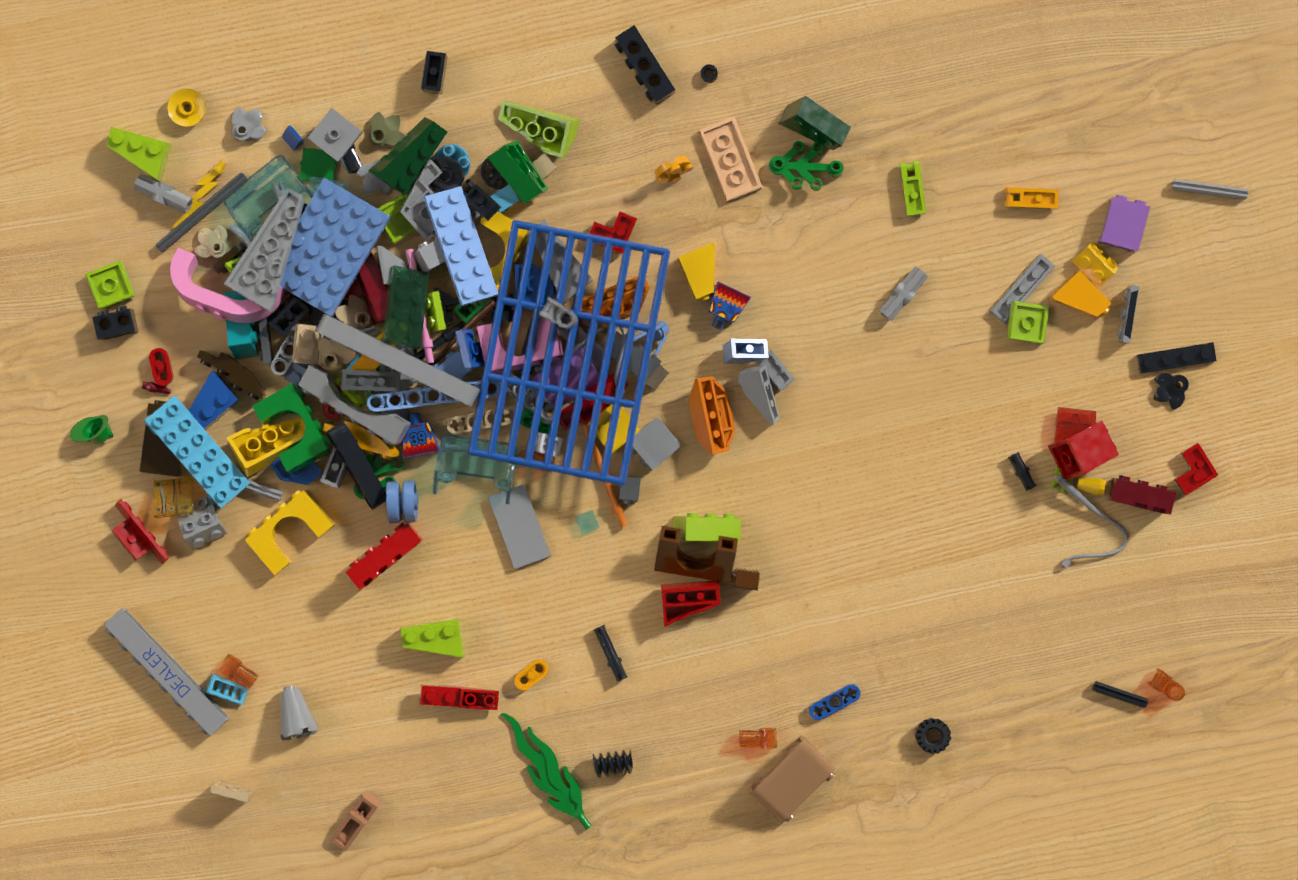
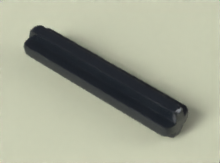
[1092,681,1148,708]

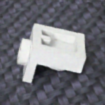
[534,432,563,457]

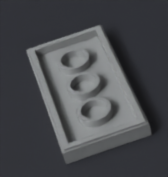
[488,484,551,569]

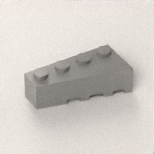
[529,220,593,304]

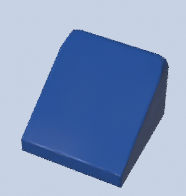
[282,125,304,150]

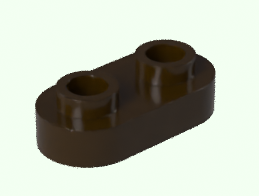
[213,242,247,274]

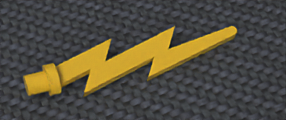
[173,160,227,228]

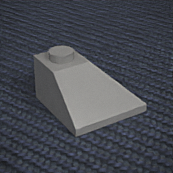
[377,245,411,287]

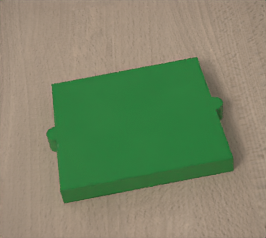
[300,148,337,182]

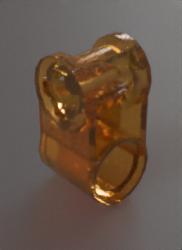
[1147,668,1185,701]

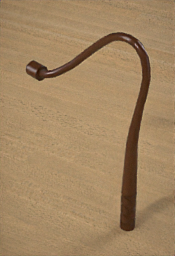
[406,295,497,365]

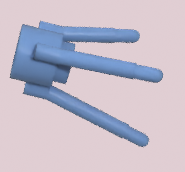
[633,321,669,356]

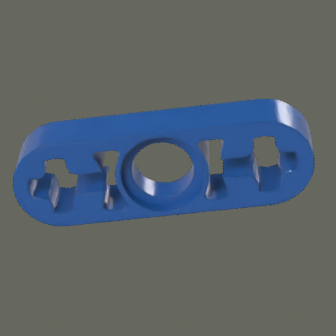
[809,684,861,720]

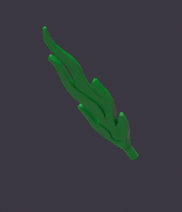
[501,713,592,830]

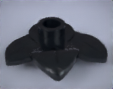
[1154,373,1189,410]

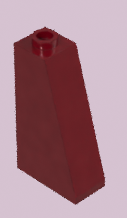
[357,252,397,325]

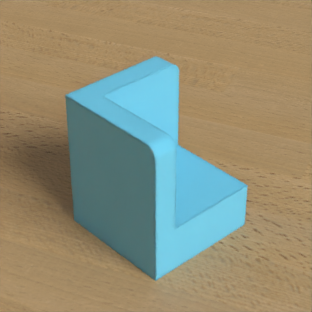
[490,185,519,214]

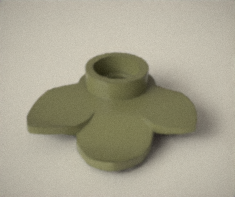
[369,112,405,146]

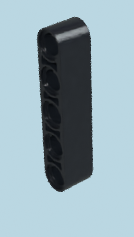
[326,421,386,510]

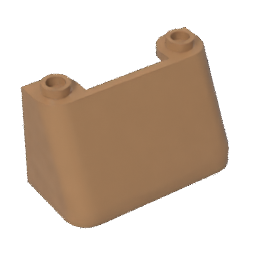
[749,735,835,823]

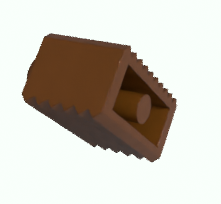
[730,567,760,591]

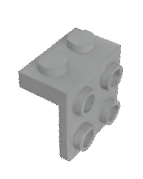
[632,418,680,470]
[175,494,227,549]

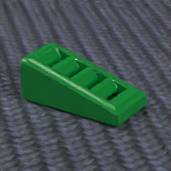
[453,298,491,324]

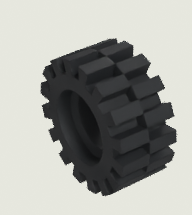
[915,718,951,754]

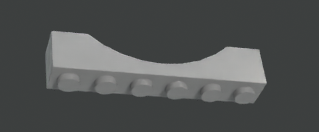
[298,364,411,445]

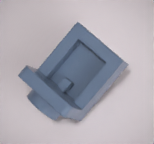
[284,362,313,388]

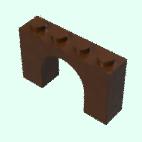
[654,526,738,583]

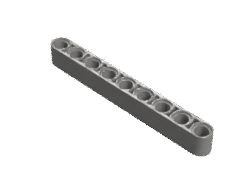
[316,314,480,407]

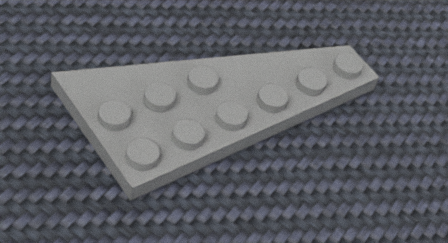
[224,187,305,313]

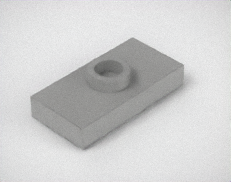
[756,350,795,391]

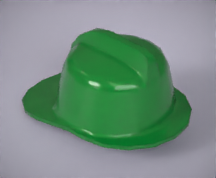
[70,415,114,445]

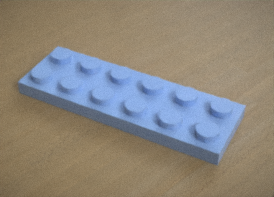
[424,186,498,306]

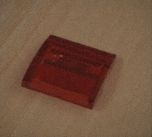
[1053,407,1096,443]

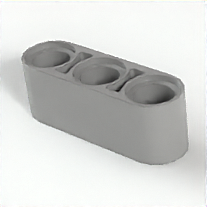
[271,326,295,376]

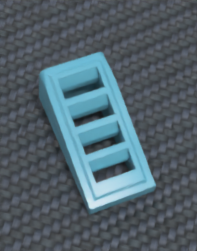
[205,673,249,705]

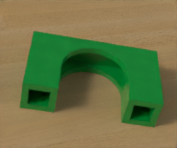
[252,383,331,475]

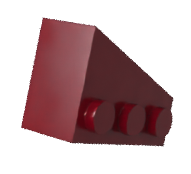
[1107,475,1176,515]

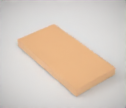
[699,116,763,202]

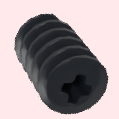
[593,749,633,778]

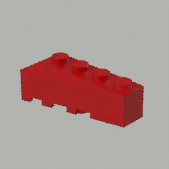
[345,522,423,590]

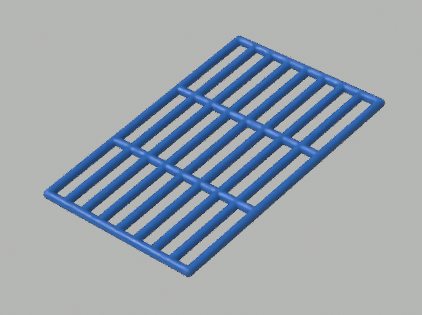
[468,220,670,486]

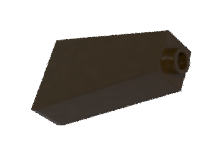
[139,400,182,477]

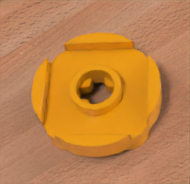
[654,156,693,184]

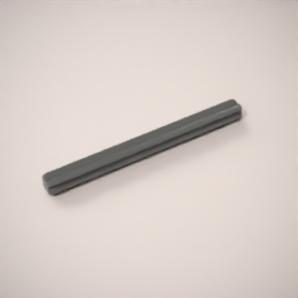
[156,172,248,252]

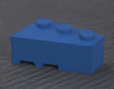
[188,371,241,431]

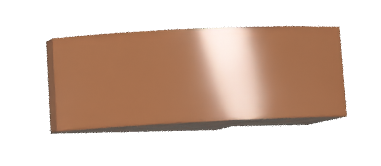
[330,790,382,852]

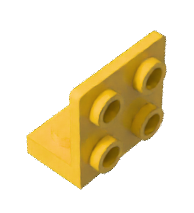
[587,405,640,453]

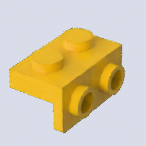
[1072,242,1118,288]

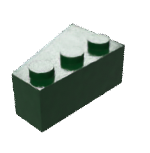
[779,96,851,150]

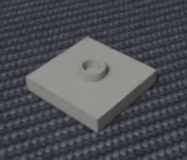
[308,108,363,162]

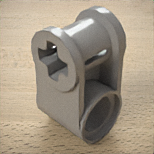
[538,297,577,329]

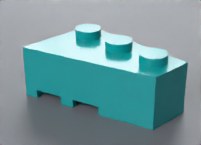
[224,291,258,359]

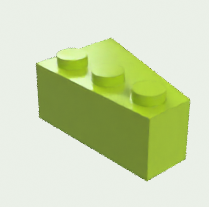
[106,127,171,182]
[674,513,741,541]
[400,618,465,657]

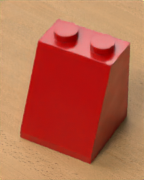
[1048,421,1119,480]

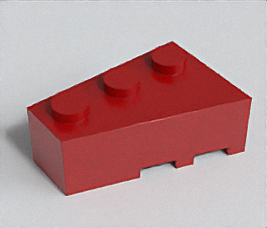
[661,581,720,627]

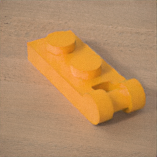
[1004,187,1059,209]

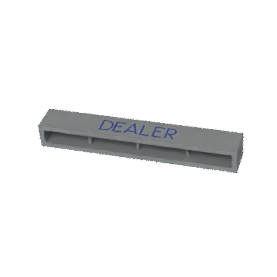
[104,607,230,736]

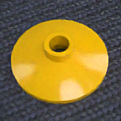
[167,88,206,127]

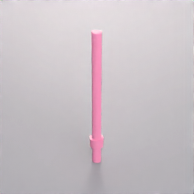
[406,249,434,364]

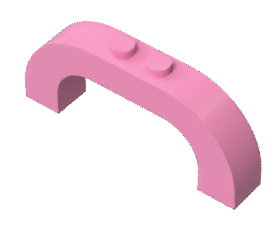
[170,248,284,323]

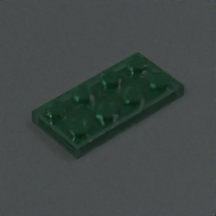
[382,265,429,349]

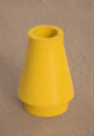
[1077,478,1106,496]

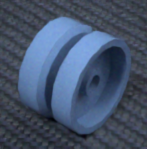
[386,481,418,524]

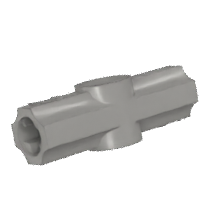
[134,174,193,213]
[879,266,928,321]

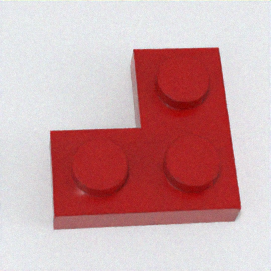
[589,211,637,254]
[1175,443,1218,495]

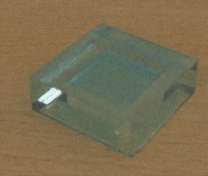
[575,510,599,534]

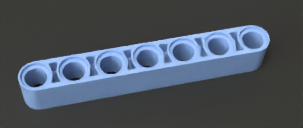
[367,379,500,412]

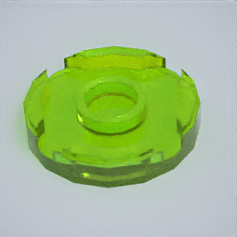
[335,375,366,408]

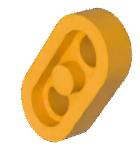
[514,659,549,690]

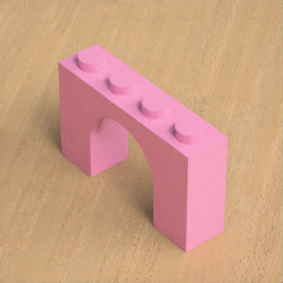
[477,314,564,374]

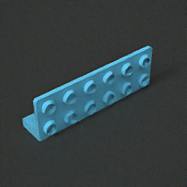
[143,396,250,508]

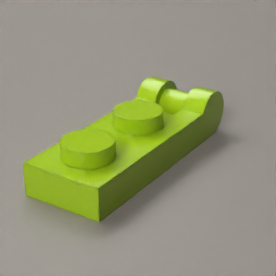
[899,160,926,216]

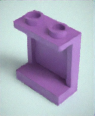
[1098,195,1150,253]

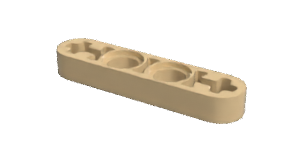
[447,406,515,434]

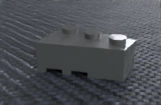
[603,331,669,391]

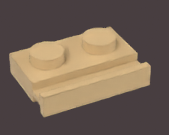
[292,324,324,365]

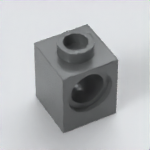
[619,477,641,504]

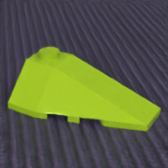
[498,100,580,158]

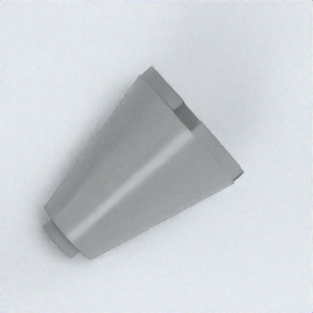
[280,686,319,741]

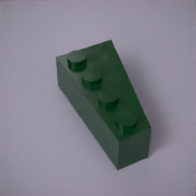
[368,117,448,196]

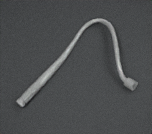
[535,326,626,394]
[1055,474,1128,569]

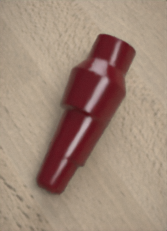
[142,381,171,394]

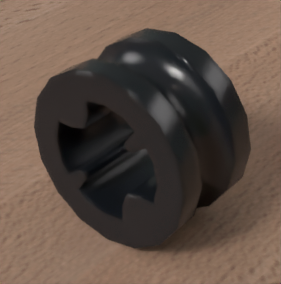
[701,64,718,83]

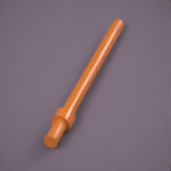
[580,422,628,528]

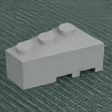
[414,237,446,278]

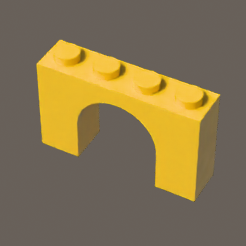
[480,211,529,291]
[245,490,335,575]

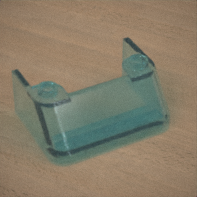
[223,155,314,241]
[433,435,518,505]

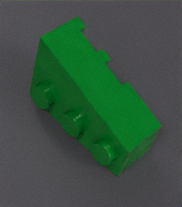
[487,141,549,204]

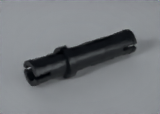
[593,625,628,682]

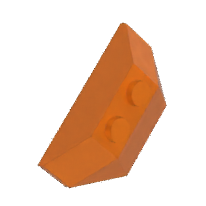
[572,276,650,328]
[688,376,735,455]

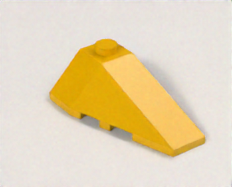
[227,418,305,477]

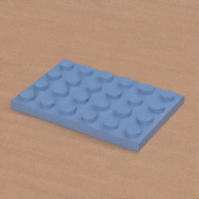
[280,178,391,317]

